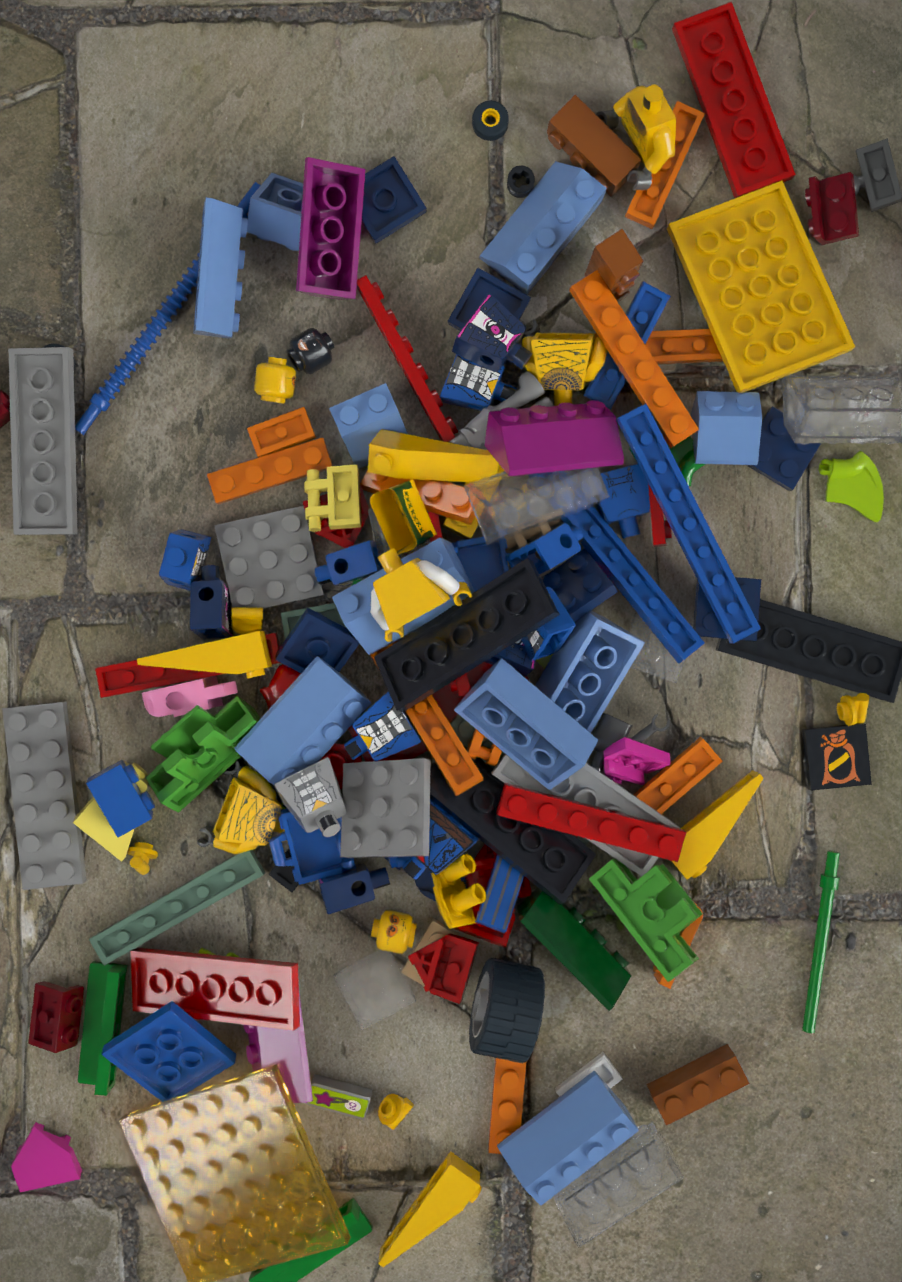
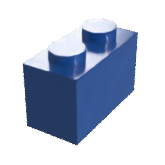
[86,759,155,838]

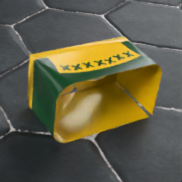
[370,479,436,554]

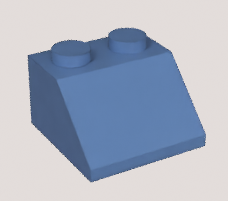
[247,173,303,251]
[329,383,408,469]
[690,391,762,465]

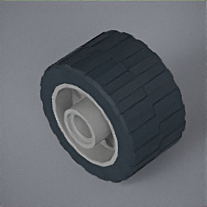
[469,958,545,1063]

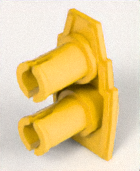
[431,854,486,929]

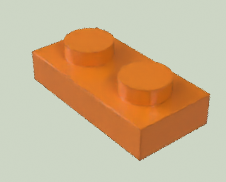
[247,407,316,458]

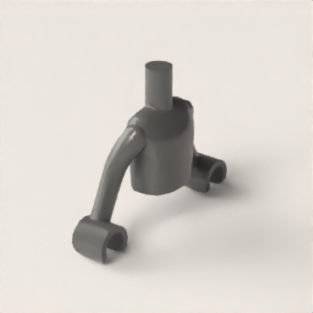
[591,713,670,772]

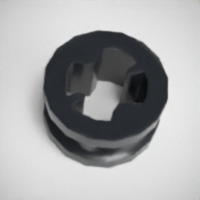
[507,165,535,198]

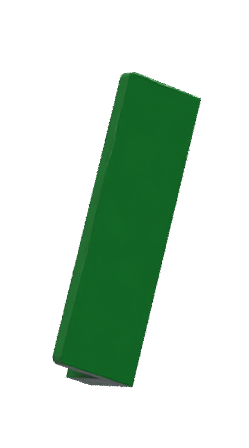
[78,961,128,1096]
[249,1198,373,1282]

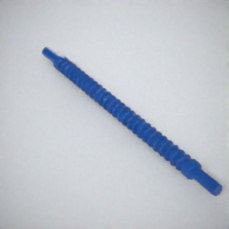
[75,182,261,435]

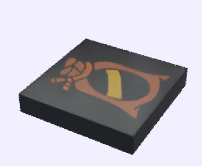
[802,723,872,791]

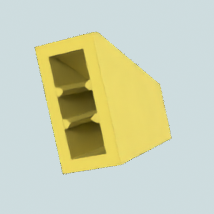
[73,761,148,862]

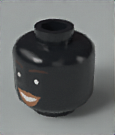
[287,328,335,374]

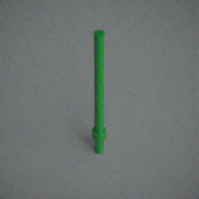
[802,850,840,1033]

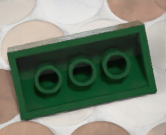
[517,887,631,1011]

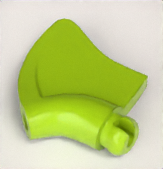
[818,450,884,522]

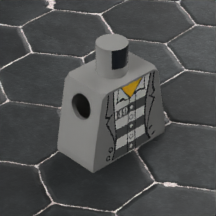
[274,757,347,837]

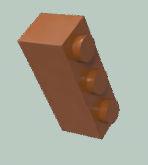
[547,95,641,197]
[585,229,644,302]
[647,1044,750,1126]

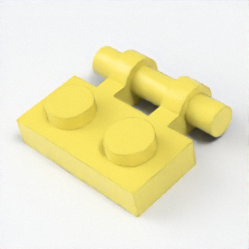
[304,464,362,532]

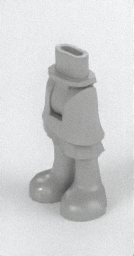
[449,371,553,450]

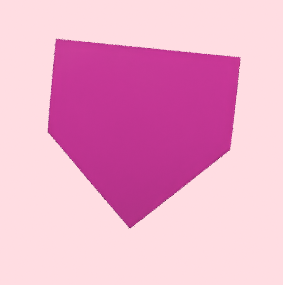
[604,737,670,785]
[11,1122,82,1192]

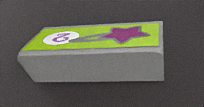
[306,1074,372,1120]

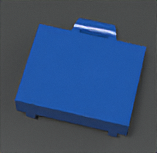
[452,533,510,591]
[269,808,356,885]

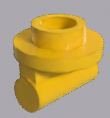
[231,607,263,635]
[837,693,870,726]
[127,842,158,875]
[378,1094,414,1130]

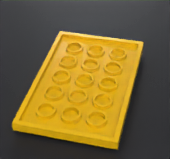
[667,181,855,393]

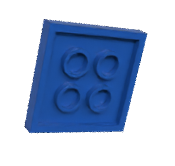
[101,1001,236,1105]

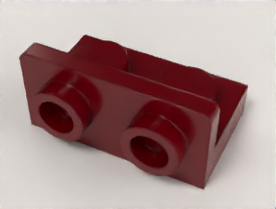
[805,172,859,245]
[28,981,84,1053]

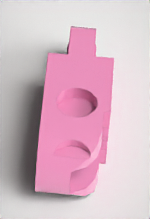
[142,676,238,717]

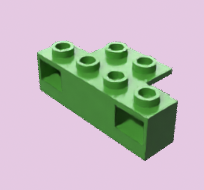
[146,696,261,813]
[589,859,703,982]

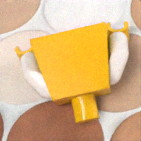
[370,548,472,642]

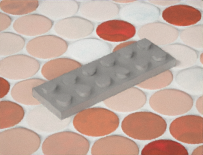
[8,347,78,535]
[2,701,87,890]
[491,753,680,876]

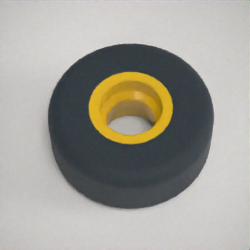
[472,100,509,141]

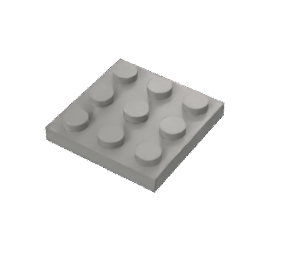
[214,506,325,609]
[340,758,431,858]

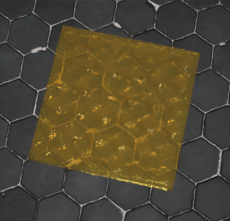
[118,1064,351,1282]

